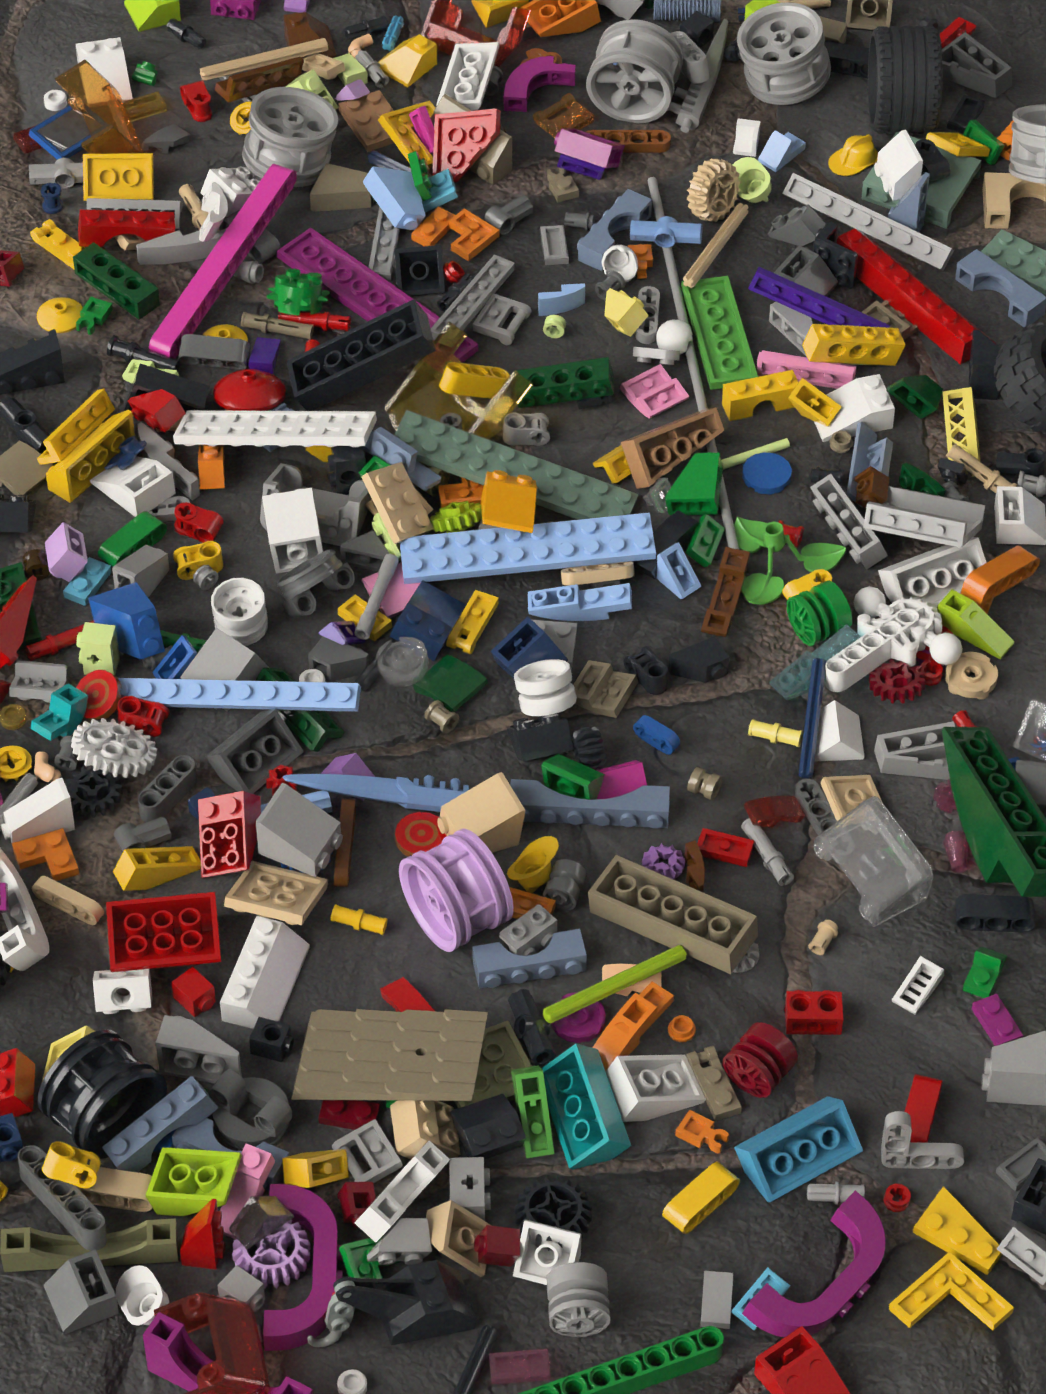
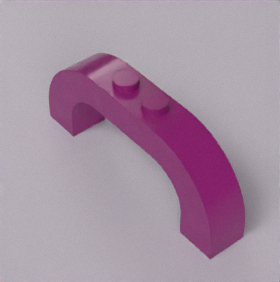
[263,1184,343,1351]
[742,1190,885,1337]

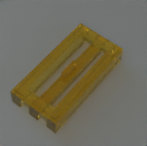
[116,91,167,124]

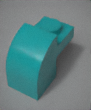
[31,683,88,741]

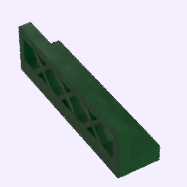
[255,667,345,752]

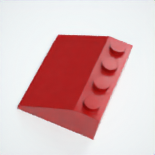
[106,892,221,972]

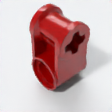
[180,80,212,122]
[174,502,224,543]
[117,696,170,737]

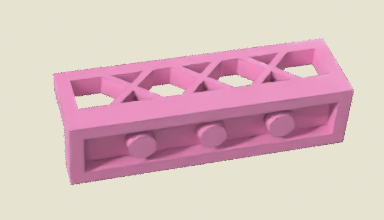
[757,350,857,389]

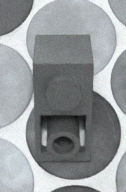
[768,204,826,246]
[308,636,369,681]

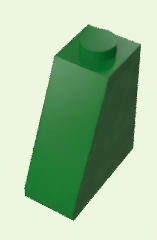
[665,452,723,515]

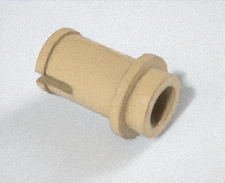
[808,920,838,955]

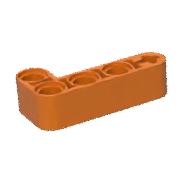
[960,545,1040,614]

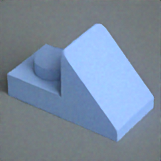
[758,131,806,172]

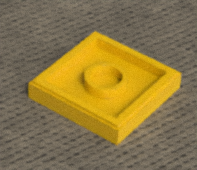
[926,132,990,157]

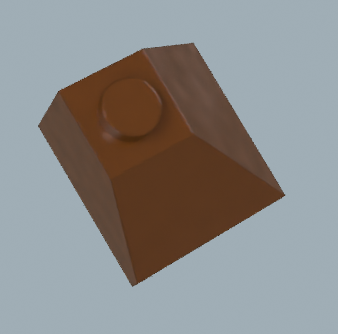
[283,12,336,58]

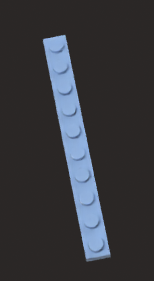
[118,678,361,712]

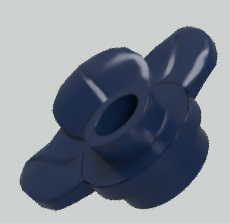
[104,436,147,470]

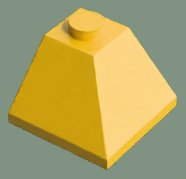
[378,34,437,87]

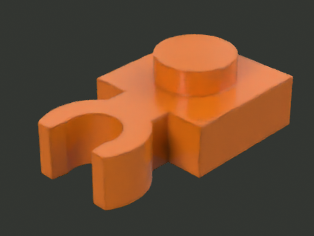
[675,1110,729,1153]

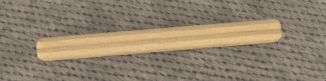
[200,38,328,81]
[683,203,749,288]

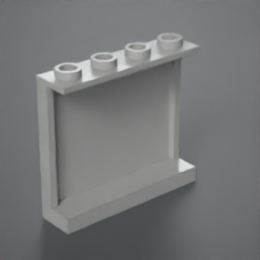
[863,486,985,548]

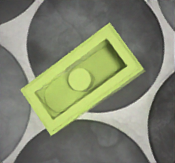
[333,53,368,86]

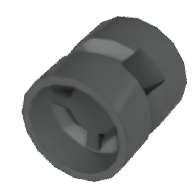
[543,859,587,910]

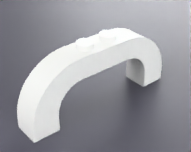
[0,848,49,971]

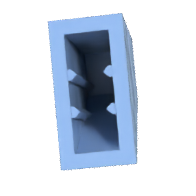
[363,166,426,230]

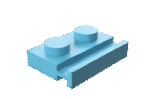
[420,169,458,213]

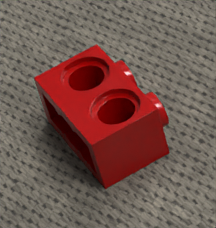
[785,990,843,1035]

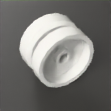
[514,659,577,716]

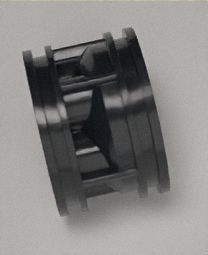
[38,1029,167,1159]

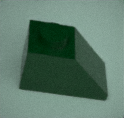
[886,375,943,419]

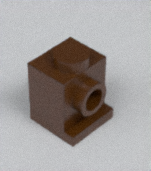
[854,466,890,508]

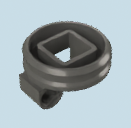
[277,549,355,618]
[209,1069,292,1150]

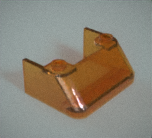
[55,60,144,154]

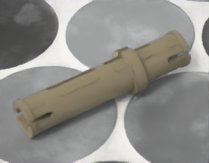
[241,312,314,340]

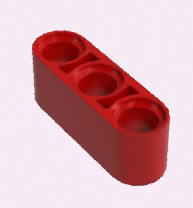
[905,1074,943,1143]

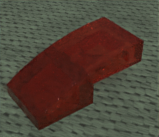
[743,796,805,828]

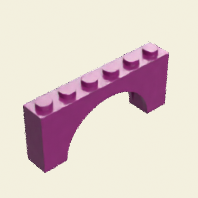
[143,1312,313,1394]

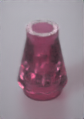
[943,831,969,873]

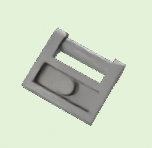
[473,293,532,345]
[332,1119,403,1183]

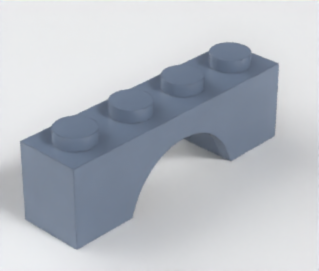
[577,189,652,271]
[955,249,1046,327]
[473,929,587,989]
[102,1076,218,1173]
[172,1118,289,1192]

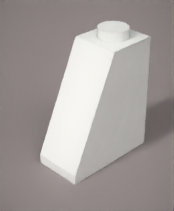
[1,778,75,843]

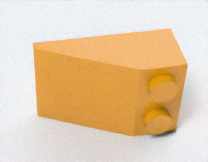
[481,470,537,533]

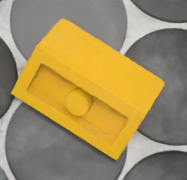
[593,445,631,484]

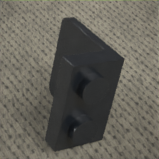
[814,221,858,289]

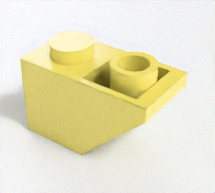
[605,288,649,337]

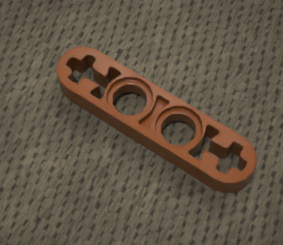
[586,130,671,153]

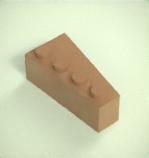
[621,407,724,489]

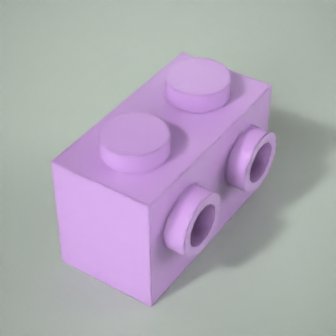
[45,522,88,582]

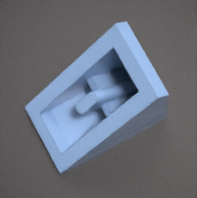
[656,542,701,599]

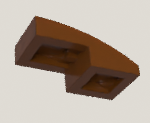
[685,840,705,893]

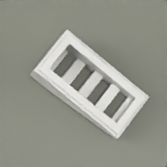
[892,956,944,1015]

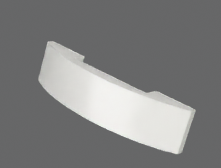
[199,181,228,242]

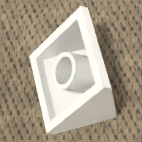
[815,700,864,761]
[513,1219,581,1285]

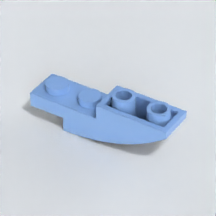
[528,583,632,621]

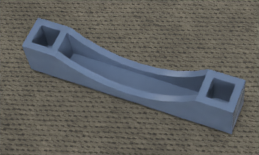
[510,779,670,828]

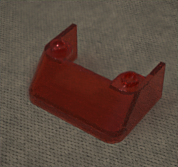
[421,0,531,67]
[154,1292,270,1394]

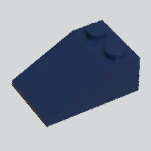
[389,580,466,661]

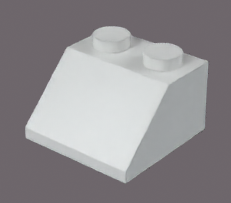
[874,130,923,200]

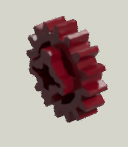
[869,659,925,704]

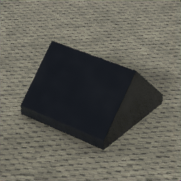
[394,245,445,295]

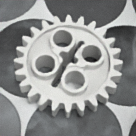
[71,718,157,778]

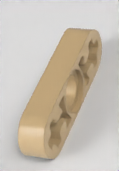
[561,561,634,586]
[32,876,104,925]

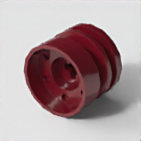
[723,1022,798,1098]

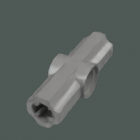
[29,158,83,189]

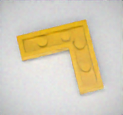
[378,100,435,169]
[889,1252,1014,1330]

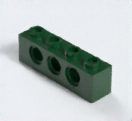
[73,242,160,320]
[513,357,614,408]

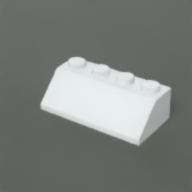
[436,42,499,111]
[878,537,986,607]
[220,916,310,1029]

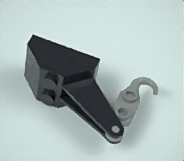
[307,1260,477,1347]

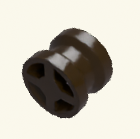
[22,549,50,581]

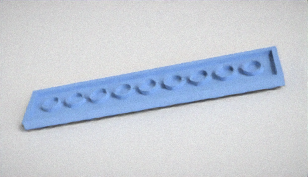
[400,513,656,584]

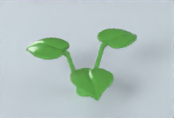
[734,517,846,605]

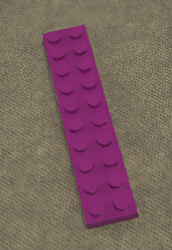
[277,227,478,374]

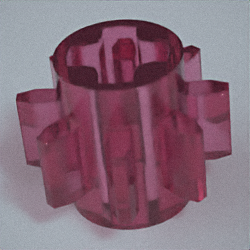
[933,779,957,814]

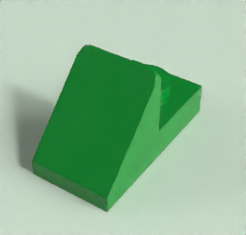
[963,947,1007,998]

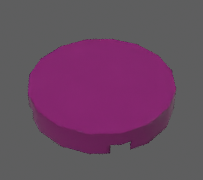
[551,992,606,1043]

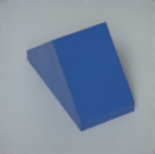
[152,635,198,679]

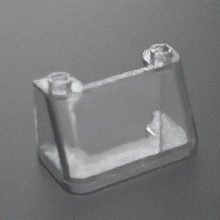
[813,796,933,927]

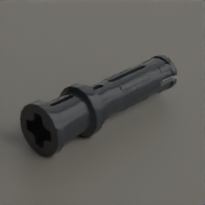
[107,335,180,372]

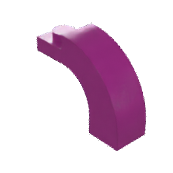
[504,56,576,112]

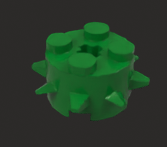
[266,269,330,315]

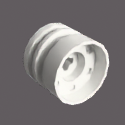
[211,578,268,646]

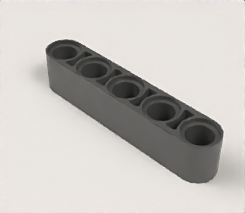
[18,1145,107,1251]

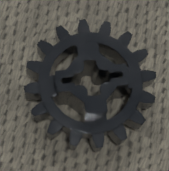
[66,765,123,818]

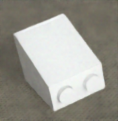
[262,488,323,574]

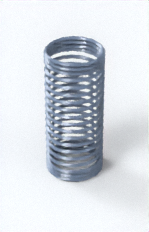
[654,0,721,23]

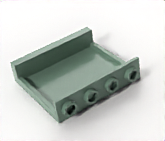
[861,132,981,229]

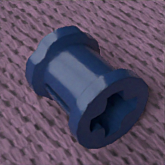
[41,183,63,214]

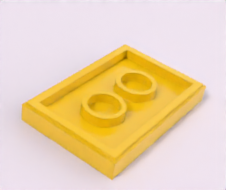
[83,153,154,201]

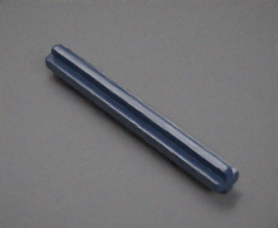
[799,658,826,779]

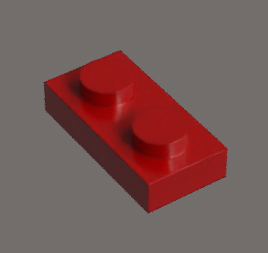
[697,828,754,867]

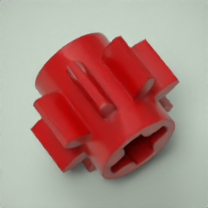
[266,765,298,795]

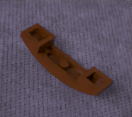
[701,547,750,637]

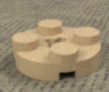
[945,652,998,699]

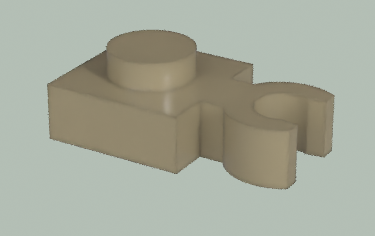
[547,168,579,203]

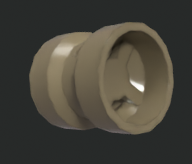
[687,767,722,800]

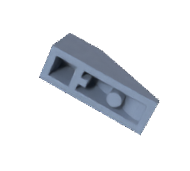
[888,172,930,232]

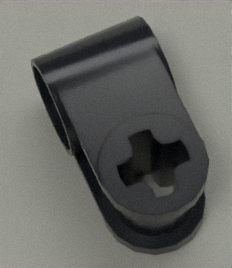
[915,139,951,183]
[623,646,668,695]

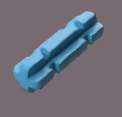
[382,15,404,51]

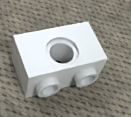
[93,969,153,1014]

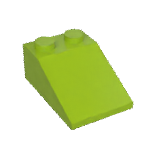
[145,1147,242,1216]

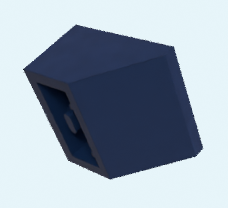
[491,617,568,679]

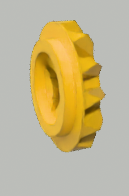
[230,101,252,135]
[0,746,32,782]

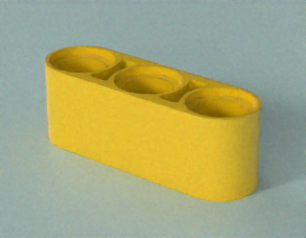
[439,362,510,399]
[662,1161,740,1234]

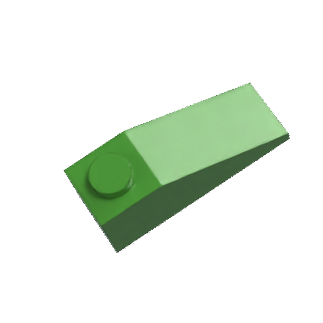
[511,1065,554,1158]

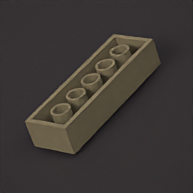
[588,855,758,974]

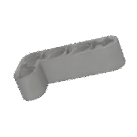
[670,31,710,83]

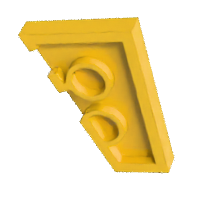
[913,1186,1002,1275]

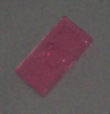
[489,1349,551,1385]

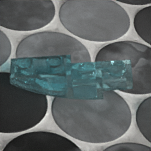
[769,624,861,700]

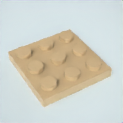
[224,861,328,925]

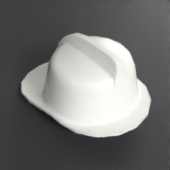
[116,1265,169,1326]

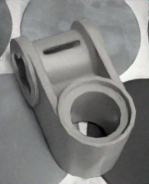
[503,413,550,446]

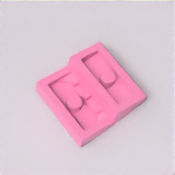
[620,364,689,419]
[362,562,420,619]

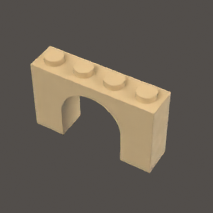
[982,172,1046,229]

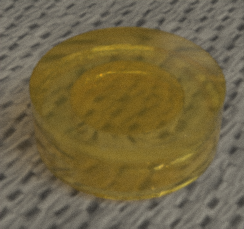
[0,704,26,730]

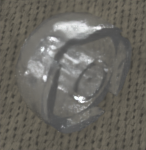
[376,637,429,687]

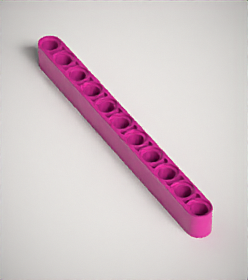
[149,164,297,359]

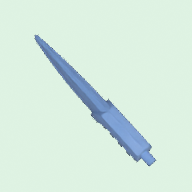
[283,774,469,812]

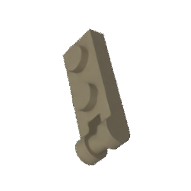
[686,1046,742,1121]

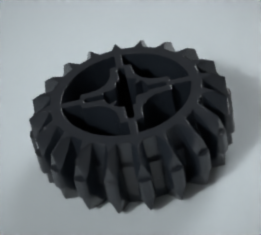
[515,1176,592,1251]

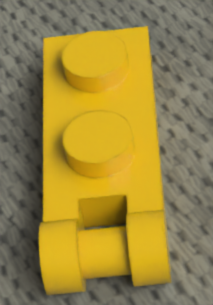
[30,219,86,269]
[446,590,499,654]

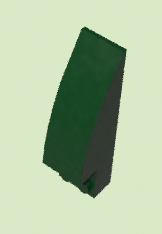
[942,727,1046,897]

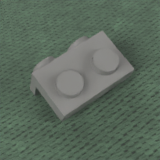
[10,660,67,703]
[499,905,557,956]

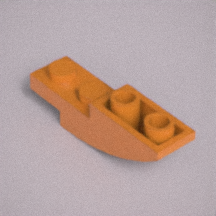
[592,981,674,1071]

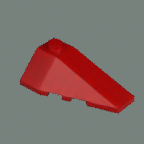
[0,575,37,668]

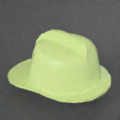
[733,157,772,203]

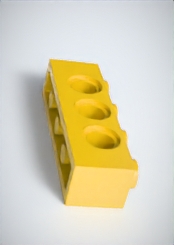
[802,324,905,366]

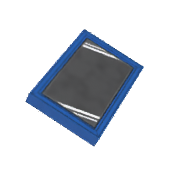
[29,100,111,160]

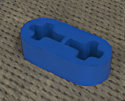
[633,715,680,754]

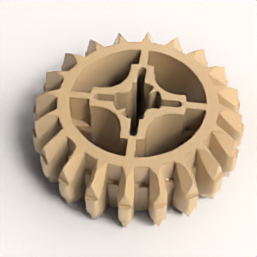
[687,158,741,222]

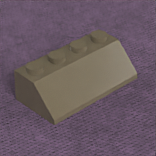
[430,94,512,185]

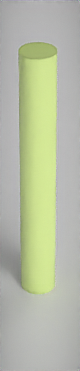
[721,438,790,470]

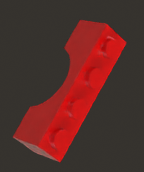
[78,209,175,247]

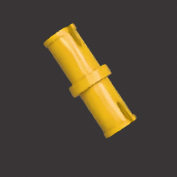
[331,904,388,935]

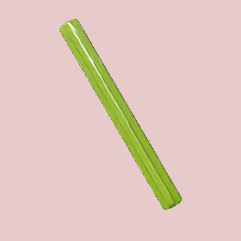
[543,945,687,1023]

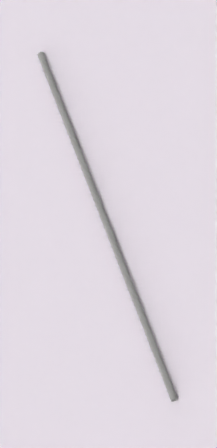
[647,177,746,578]

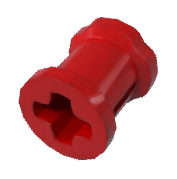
[778,520,804,548]

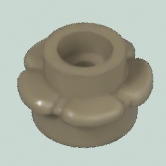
[829,431,853,453]

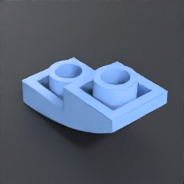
[538,283,585,316]

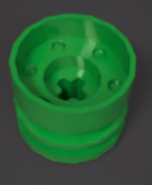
[787,580,852,646]

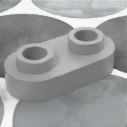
[633,347,680,365]

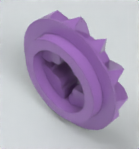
[642,843,685,879]

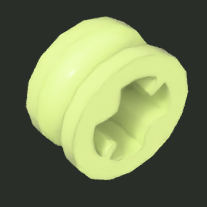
[543,315,566,338]

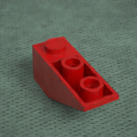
[180,1199,226,1270]

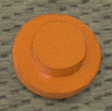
[668,1015,696,1042]

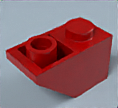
[128,389,186,432]

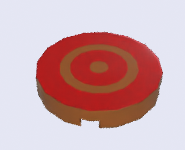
[76,670,122,721]
[395,812,447,857]

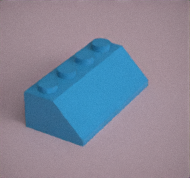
[734,1096,863,1202]

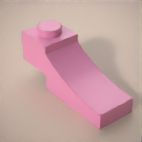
[220,1143,275,1240]

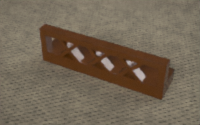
[215,56,304,103]

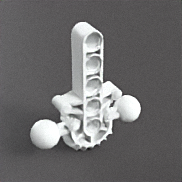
[825,586,963,692]

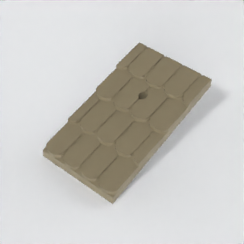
[291,1009,488,1101]

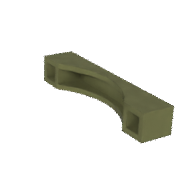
[0,1218,179,1272]

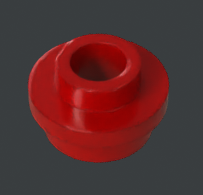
[443,261,465,283]

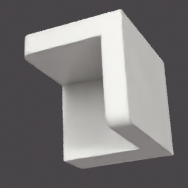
[733,119,760,157]

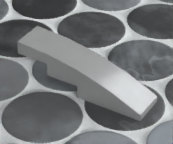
[136,228,227,265]

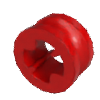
[920,660,943,686]
[883,1184,911,1212]

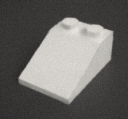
[76,37,133,109]
[814,374,895,442]
[606,1055,706,1122]

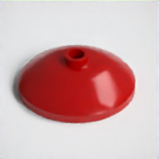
[213,369,286,411]

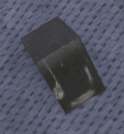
[229,1196,293,1250]

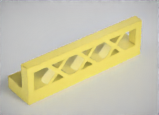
[943,387,981,477]

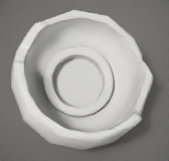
[602,245,638,283]
[656,319,693,354]

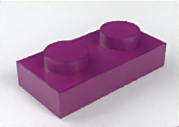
[972,994,1023,1046]

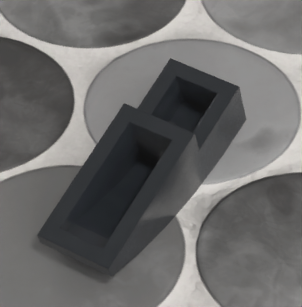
[632,510,699,579]

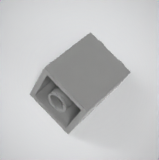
[180,628,269,711]
[256,783,343,877]
[981,1030,1046,1106]

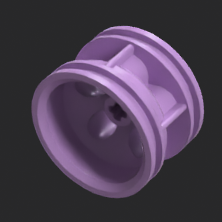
[399,828,513,952]

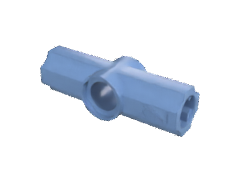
[630,216,703,248]

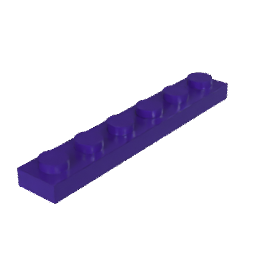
[748,267,890,328]

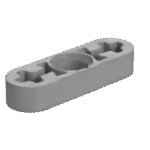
[635,286,660,344]

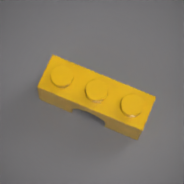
[722,370,799,421]

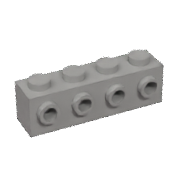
[810,474,888,569]

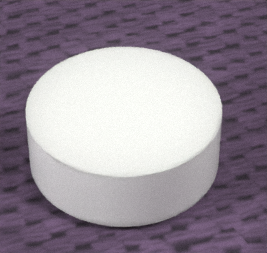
[44,90,67,111]
[299,669,325,682]
[337,1369,367,1394]

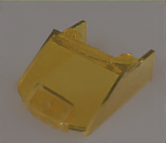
[385,321,532,440]

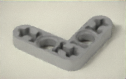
[881,1111,964,1169]

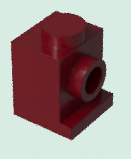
[0,250,25,287]
[337,1182,376,1228]

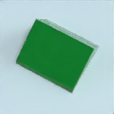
[541,754,605,800]

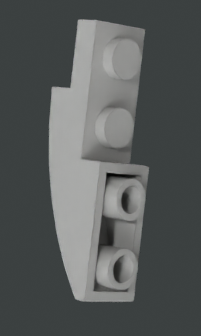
[137,422,200,501]

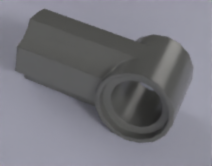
[484,195,533,235]
[114,817,172,853]

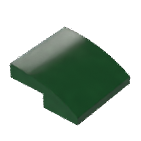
[413,655,488,712]

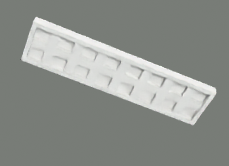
[173,410,377,447]

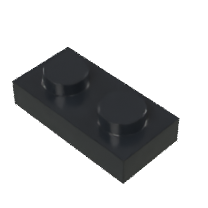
[937,457,969,485]

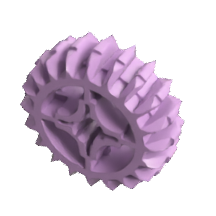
[232,1213,311,1289]

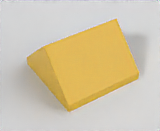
[471,0,529,28]

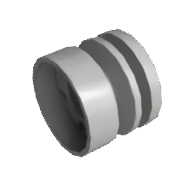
[547,1262,610,1337]

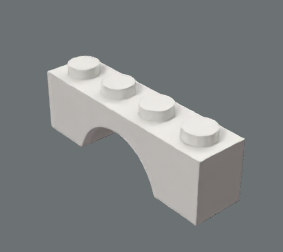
[355,1140,450,1242]

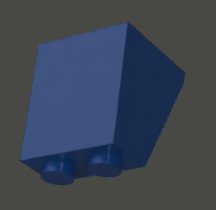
[88,582,165,659]

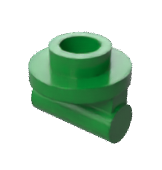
[132,61,158,86]

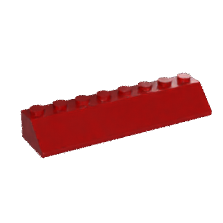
[836,228,996,365]

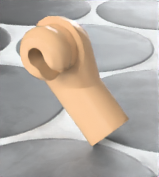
[348,34,373,58]
[34,752,61,783]

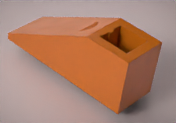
[198,445,225,489]

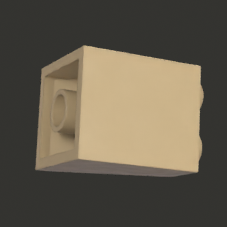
[438,772,525,853]

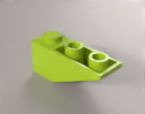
[937,589,1014,660]

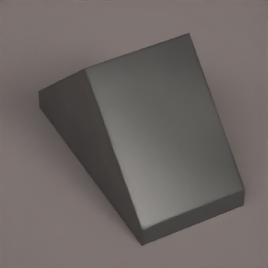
[340,531,390,572]

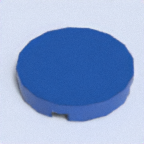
[742,452,792,494]

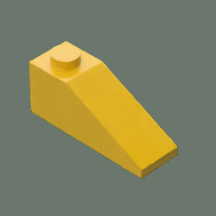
[113,846,201,891]

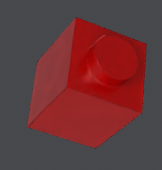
[172,967,216,1017]

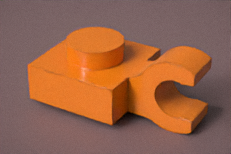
[628,244,653,279]

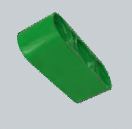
[98,511,167,567]

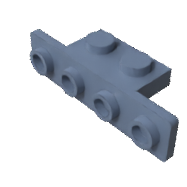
[847,422,893,507]
[362,427,441,490]

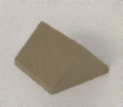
[845,0,893,30]

